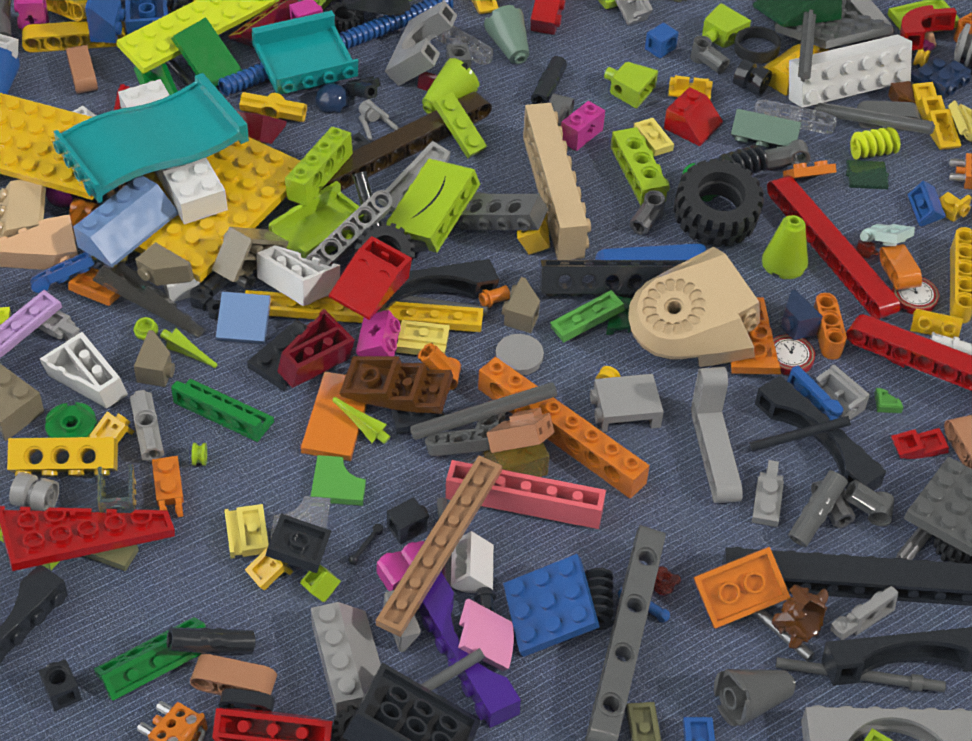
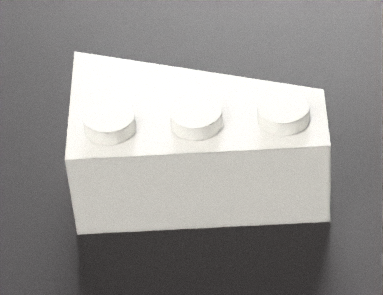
[257,245,340,306]
[40,332,128,408]

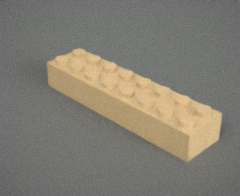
[523,103,591,260]

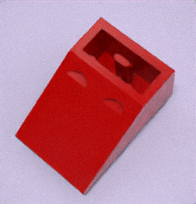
[328,236,412,320]

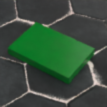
[171,17,242,87]

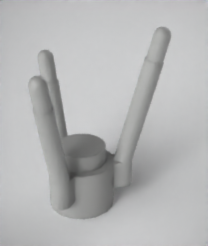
[358,99,399,140]

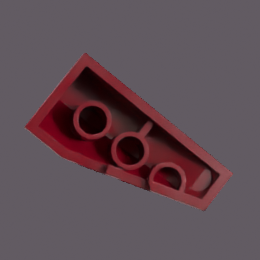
[237,111,287,144]

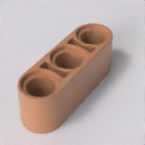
[66,45,98,94]
[944,415,972,469]
[190,654,277,695]

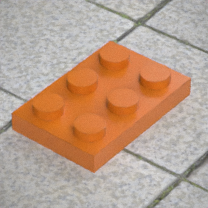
[693,547,790,629]

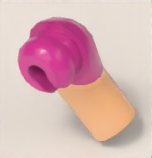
[923,31,937,51]

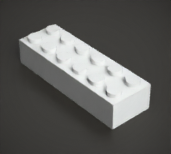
[789,34,912,108]

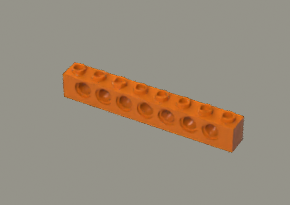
[478,357,650,499]

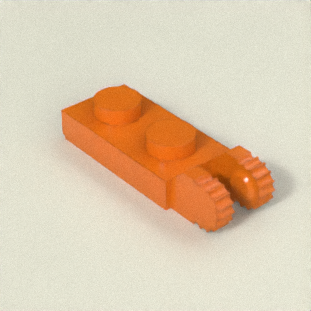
[152,456,184,517]

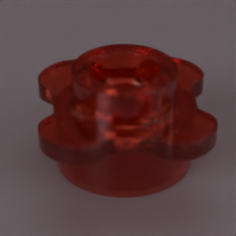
[853,239,879,258]
[654,566,681,595]

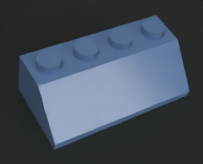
[73,175,178,268]

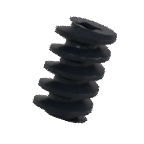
[718,145,768,173]
[585,568,614,630]

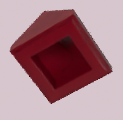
[417,71,437,91]

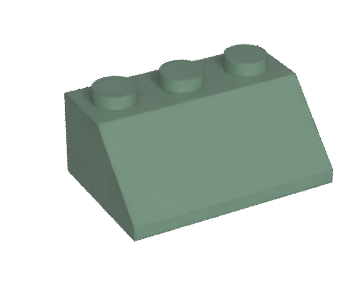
[731,109,801,148]

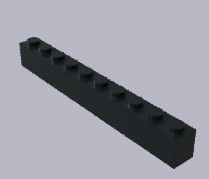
[722,547,972,606]

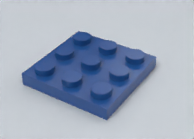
[503,554,599,657]

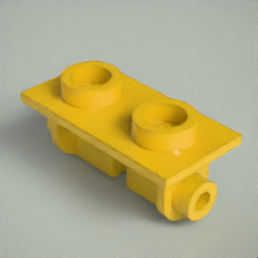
[668,75,713,99]
[910,309,964,338]

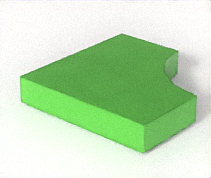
[311,455,366,506]

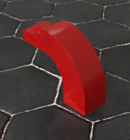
[900,5,957,50]

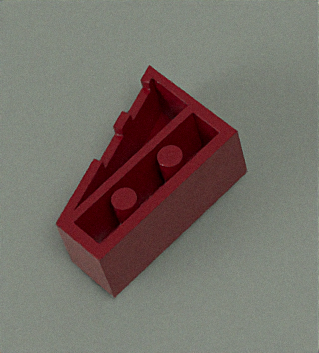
[277,308,355,388]

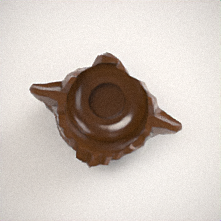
[772,584,829,649]

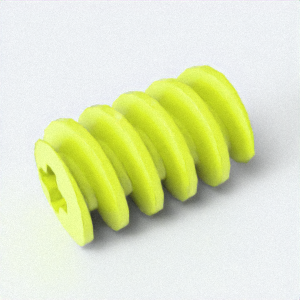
[850,127,901,160]

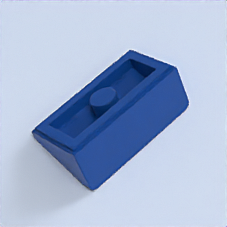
[907,181,946,227]

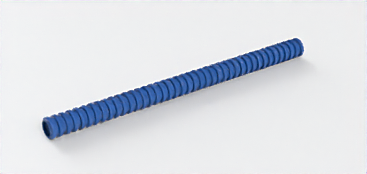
[218,0,453,96]

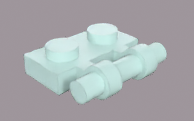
[860,224,915,246]

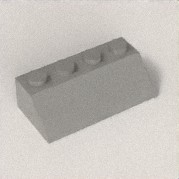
[311,602,381,717]

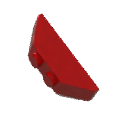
[212,708,333,741]

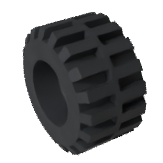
[353,222,415,265]

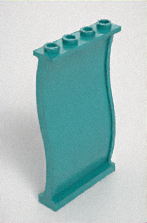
[53,73,249,203]

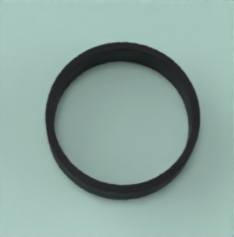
[734,26,781,63]

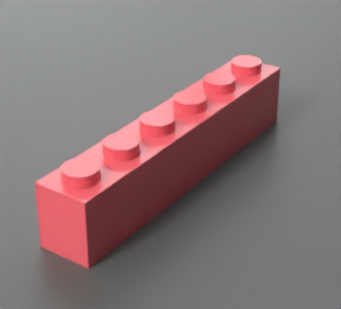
[445,460,606,529]

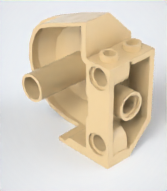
[629,247,760,367]

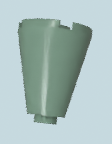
[484,5,529,64]

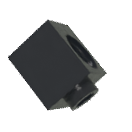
[387,497,429,545]
[38,659,82,712]

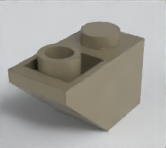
[502,277,540,333]

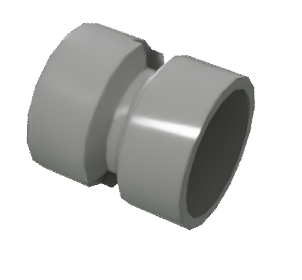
[9,472,59,511]

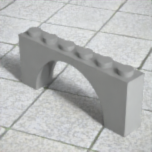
[801,705,972,741]

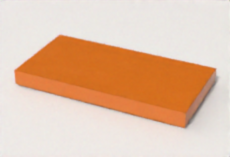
[301,372,367,461]

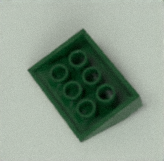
[753,0,842,27]

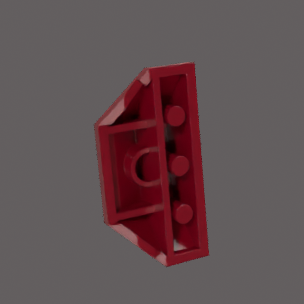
[229,0,298,48]

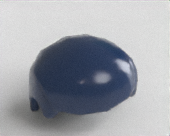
[315,83,349,113]

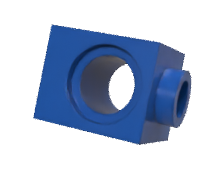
[645,22,679,59]

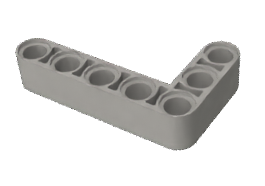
[691,367,743,504]

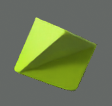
[300,564,341,602]

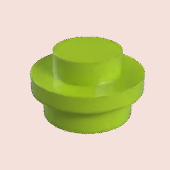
[134,317,158,340]

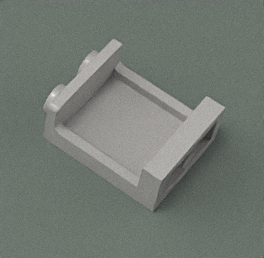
[590,374,664,432]

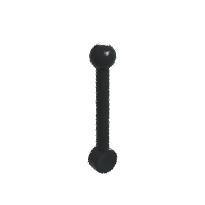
[348,524,383,565]

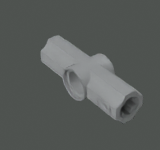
[130,390,164,463]

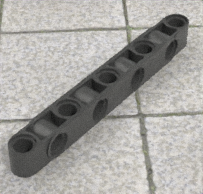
[585,525,666,741]

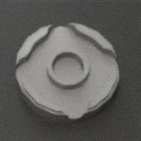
[495,334,544,375]

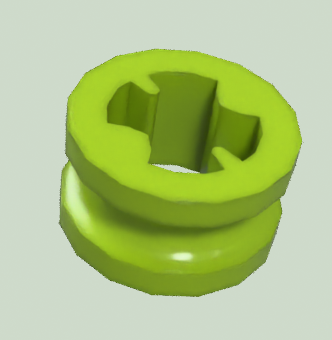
[191,442,207,466]

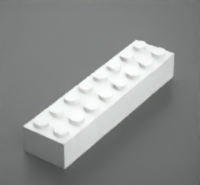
[118,79,228,224]

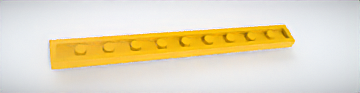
[245,290,483,332]

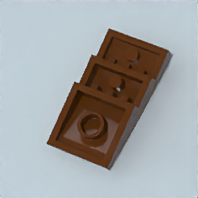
[340,356,453,414]

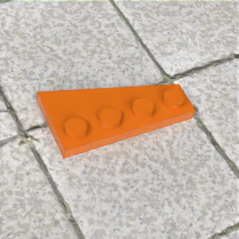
[731,297,781,375]

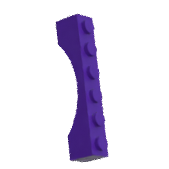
[416,572,521,728]

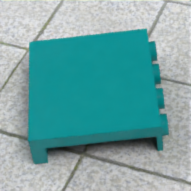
[252,10,358,95]

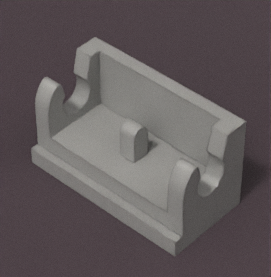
[615,0,653,26]
[816,365,870,420]

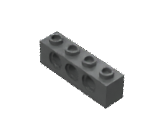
[457,194,548,231]

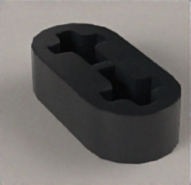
[218,688,275,712]

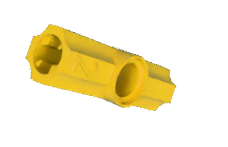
[239,92,307,122]

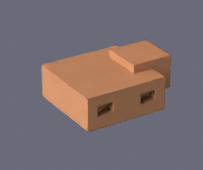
[487,408,555,453]

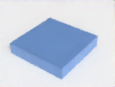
[216,292,271,344]

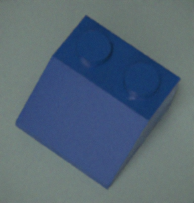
[85,0,125,43]

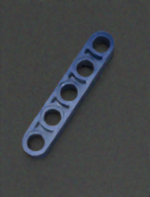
[595,244,706,280]

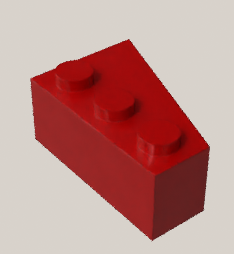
[531,0,566,35]

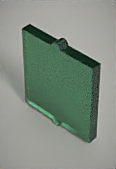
[846,160,889,190]

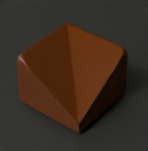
[888,81,916,104]

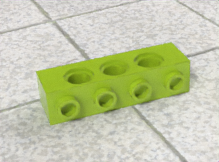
[285,127,353,206]
[611,127,670,206]

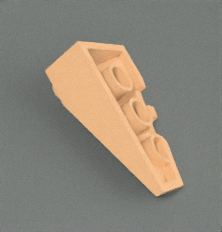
[0,215,78,270]

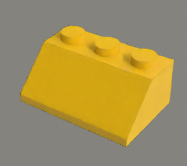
[764,44,829,96]

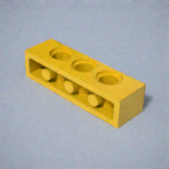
[7,437,118,477]

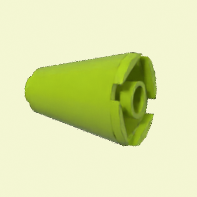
[422,58,480,114]
[762,215,808,279]

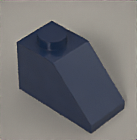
[780,289,823,340]

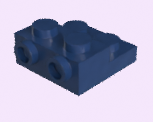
[911,57,972,100]

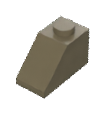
[135,242,194,286]
[134,330,175,387]

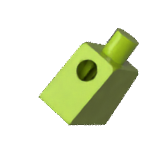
[702,3,751,48]
[604,62,658,109]

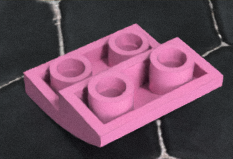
[458,599,514,671]

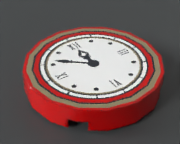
[892,278,939,314]
[773,334,815,375]

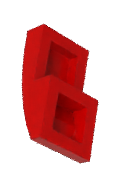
[891,428,949,459]

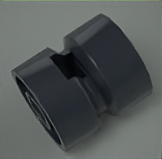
[733,59,772,96]

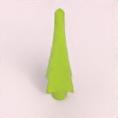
[160,328,217,368]
[333,397,391,444]

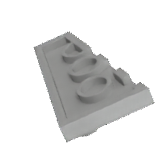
[378,141,450,212]

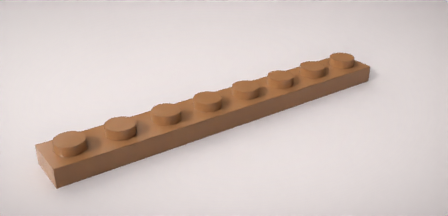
[376,456,502,637]

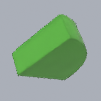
[874,388,903,413]

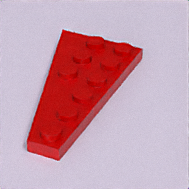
[0,506,175,571]

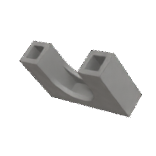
[385,1,457,86]

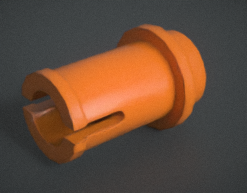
[479,285,510,308]

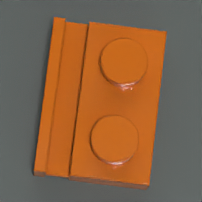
[783,160,837,178]
[68,267,129,306]

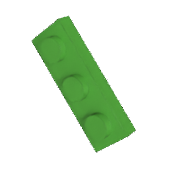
[550,290,625,343]

